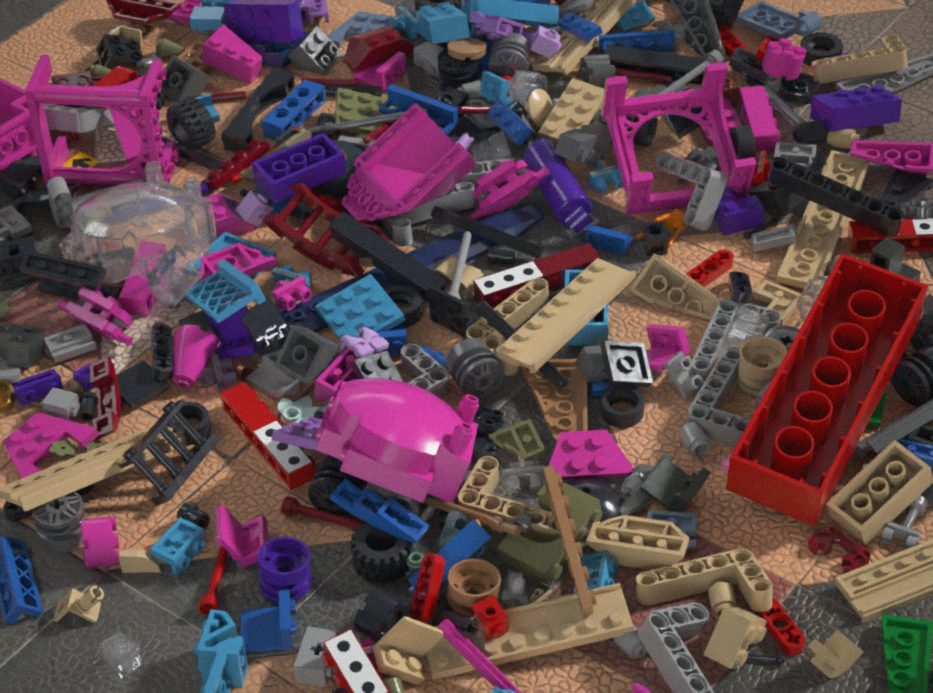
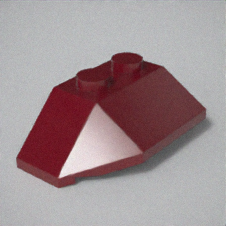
[106,0,180,28]
[344,27,416,72]

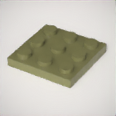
[335,88,394,138]

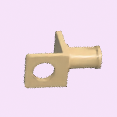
[109,24,145,48]
[54,585,104,623]

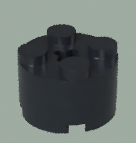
[354,588,412,644]

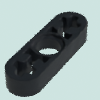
[728,271,752,303]

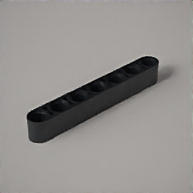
[767,157,904,236]

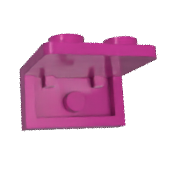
[646,324,690,371]
[215,504,268,568]

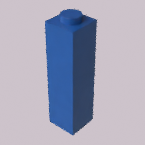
[408,519,491,595]

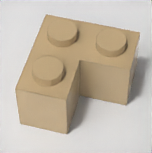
[703,607,767,669]

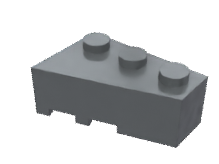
[554,120,611,166]

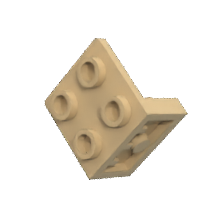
[373,616,444,685]

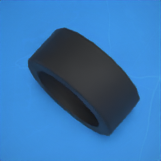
[631,114,658,147]
[730,125,756,160]
[601,386,644,428]
[167,402,211,445]

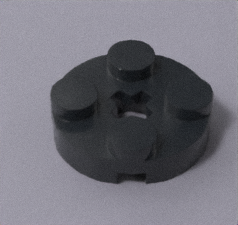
[780,73,820,104]

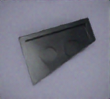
[880,170,933,208]

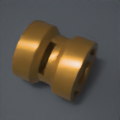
[0,381,14,412]

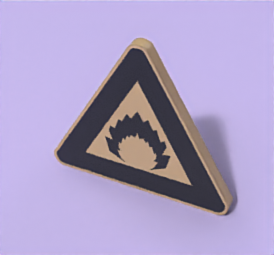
[521,582,554,606]

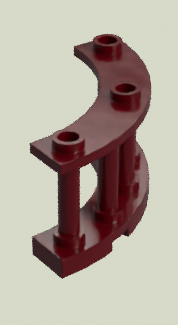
[262,183,389,277]

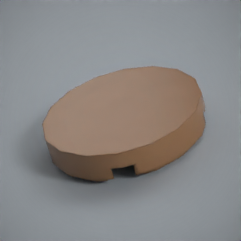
[447,38,486,60]

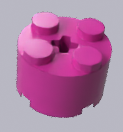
[762,38,806,80]
[81,516,120,568]

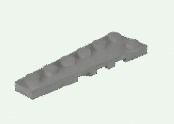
[836,53,933,93]

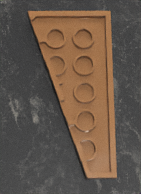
[520,359,588,444]
[543,465,597,616]

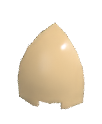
[119,548,161,573]

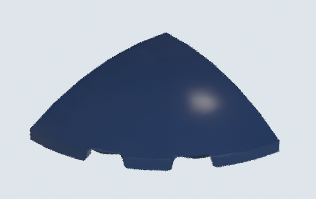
[243,32,308,69]

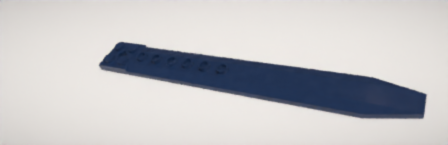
[257,204,544,358]

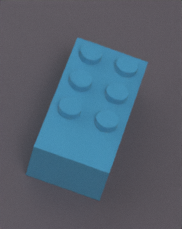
[415,2,470,44]
[565,270,608,346]

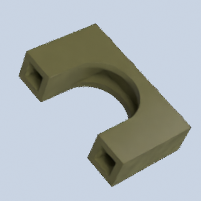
[497,482,602,586]

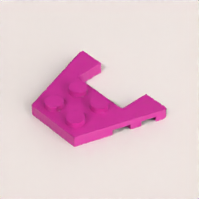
[3,412,99,478]

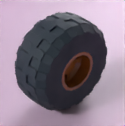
[313,140,363,196]

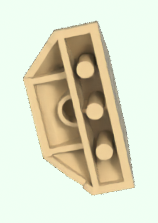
[586,515,689,570]

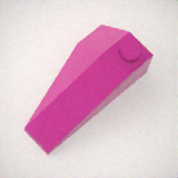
[851,140,933,175]

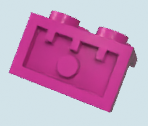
[354,51,406,91]

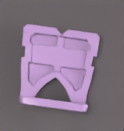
[339,327,389,359]

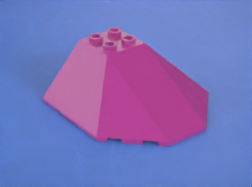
[342,103,476,223]

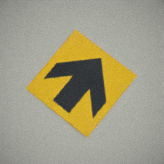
[63,152,100,168]

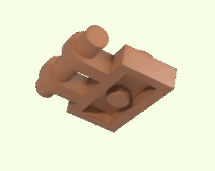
[178,40,211,72]

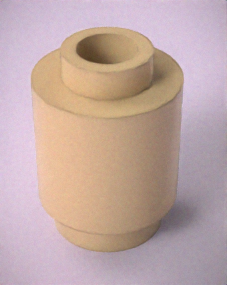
[827,129,859,150]
[708,582,737,619]

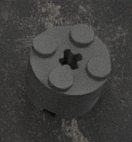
[578,54,616,89]

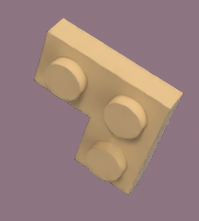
[754,280,804,325]

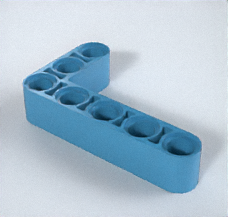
[460,0,559,28]

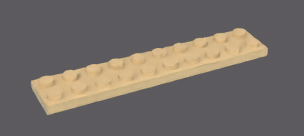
[776,150,871,292]

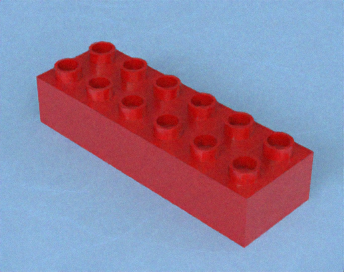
[726,253,929,527]

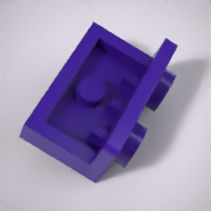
[11,369,64,406]

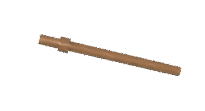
[421,495,521,536]

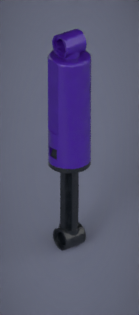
[508,99,594,233]

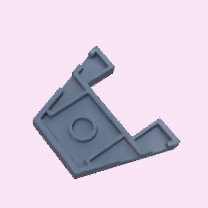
[327,11,394,48]

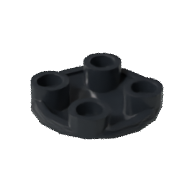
[472,403,504,432]

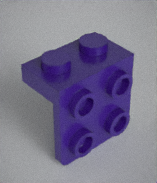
[207,305,258,362]

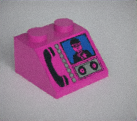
[200,193,256,239]

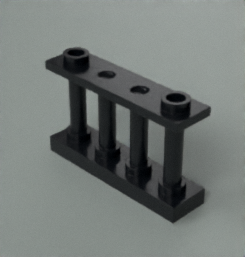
[19,250,121,301]
[119,399,220,506]

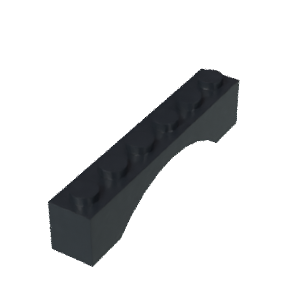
[221,68,295,152]

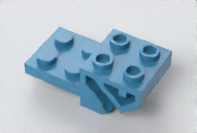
[190,0,231,33]
[194,609,248,693]

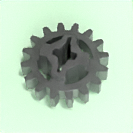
[899,197,933,219]

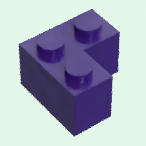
[713,187,764,235]

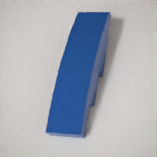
[329,479,430,544]

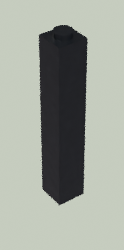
[330,212,446,303]

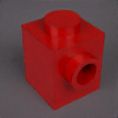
[471,595,509,642]

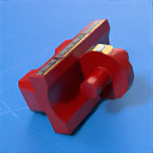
[751,150,771,185]

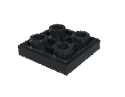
[116,360,170,410]

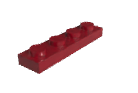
[201,140,270,189]

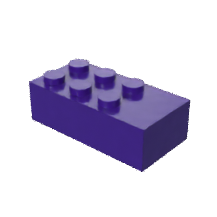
[224,0,304,42]
[810,85,902,132]
[252,133,346,204]

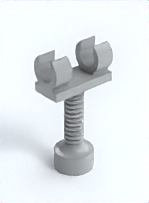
[881,495,928,550]

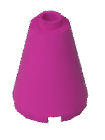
[173,325,219,389]

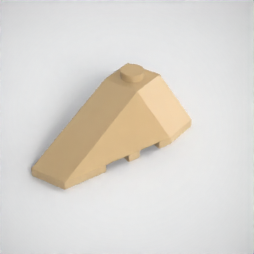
[630,254,722,320]

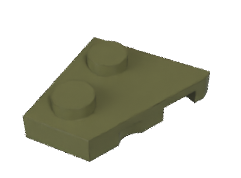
[489,419,547,465]

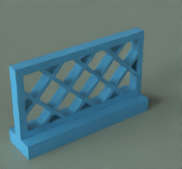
[184,259,266,323]

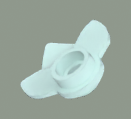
[278,396,319,426]

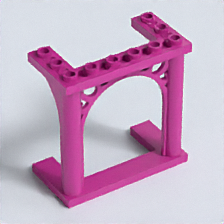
[25,55,179,195]
[601,62,756,215]

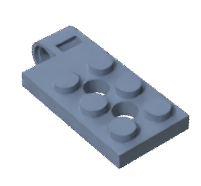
[735,1,822,40]

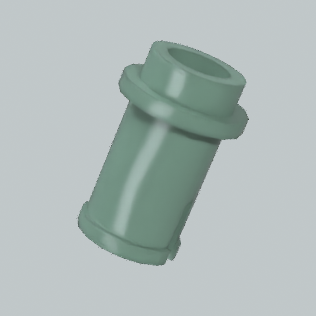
[406,552,424,578]

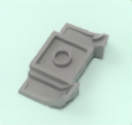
[246,349,340,398]

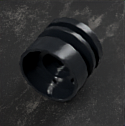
[437,48,478,92]
[891,346,933,406]
[308,455,367,516]

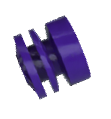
[257,537,311,603]

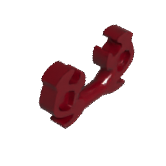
[808,526,872,574]

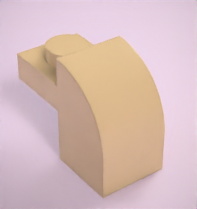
[808,630,863,678]

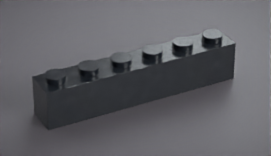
[604,45,706,85]

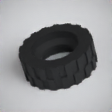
[800,32,843,66]
[383,284,423,328]

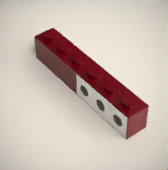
[473,243,601,309]

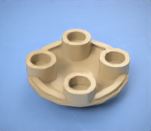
[524,89,553,128]

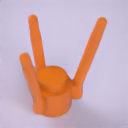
[636,208,685,247]

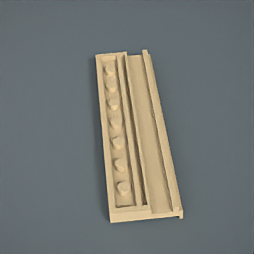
[531,0,637,75]
[496,258,636,374]
[0,426,186,511]
[834,539,933,623]
[427,583,634,680]

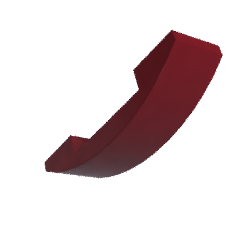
[89,356,121,440]

